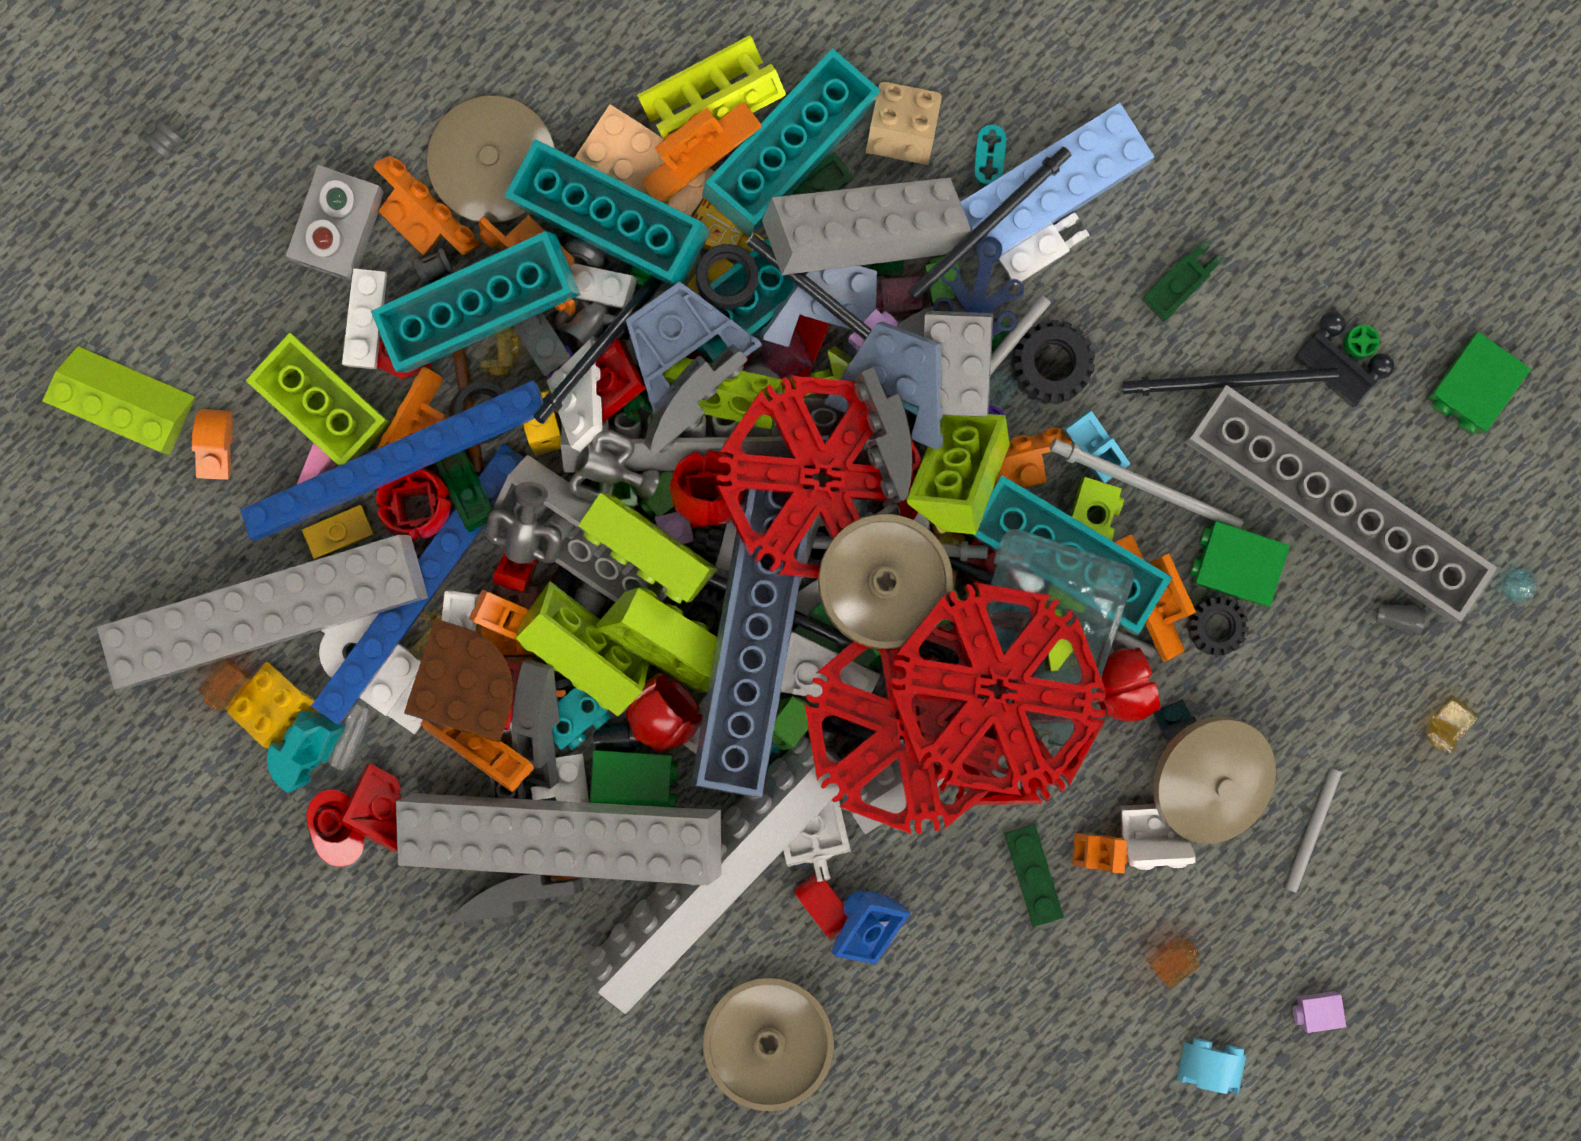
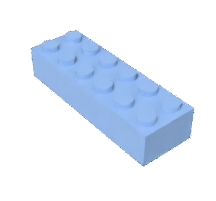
[960,103,1154,256]

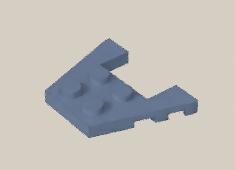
[758,265,877,358]
[625,281,762,413]
[824,321,943,449]

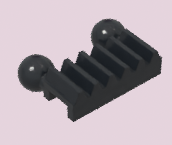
[1295,311,1395,407]

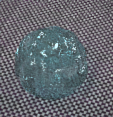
[1501,569,1538,603]

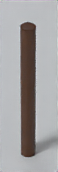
[453,347,484,473]

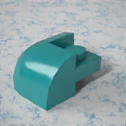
[267,711,346,793]

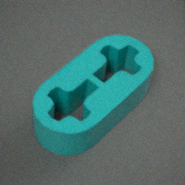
[974,125,1006,187]

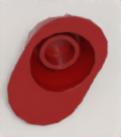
[306,790,365,867]

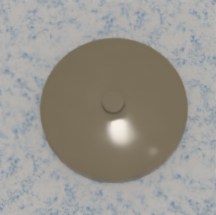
[427,96,554,224]
[818,514,953,649]
[1153,716,1276,844]
[703,978,834,1111]

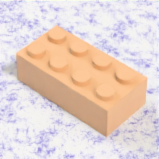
[575,104,715,217]

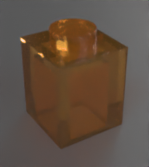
[198,659,253,711]
[1146,937,1201,990]

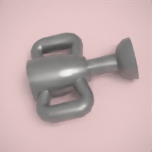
[554,271,636,348]
[569,430,659,502]
[486,482,562,563]

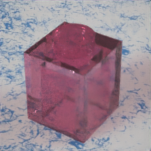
[876,277,922,315]
[759,330,813,380]

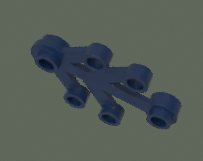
[934,236,1024,337]

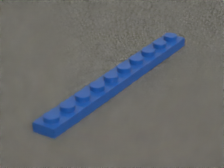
[240,381,543,542]
[311,444,524,726]

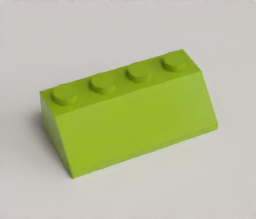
[246,333,391,466]
[43,346,196,455]
[907,414,1010,535]
[578,493,718,604]
[515,582,649,716]
[595,587,717,693]

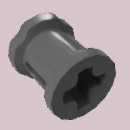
[413,247,454,286]

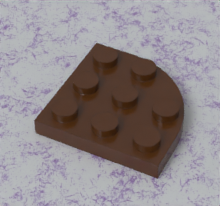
[404,618,513,743]

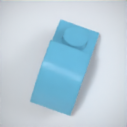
[1063,410,1130,483]

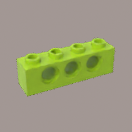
[649,358,782,430]
[1045,477,1124,613]

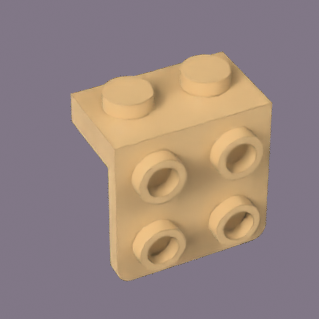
[866,82,942,165]

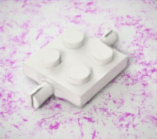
[784,800,851,882]

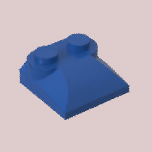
[831,890,911,964]

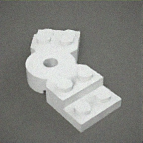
[307,562,423,734]

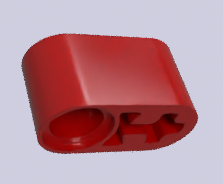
[793,873,847,939]

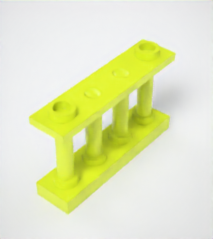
[637,35,786,139]

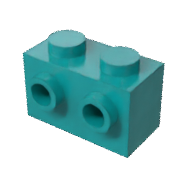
[552,687,611,750]

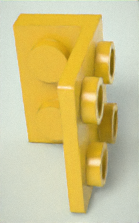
[228,662,320,749]

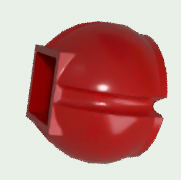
[670,451,745,527]
[375,468,451,541]
[1095,647,1160,722]
[625,673,703,753]

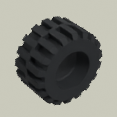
[1011,320,1095,405]

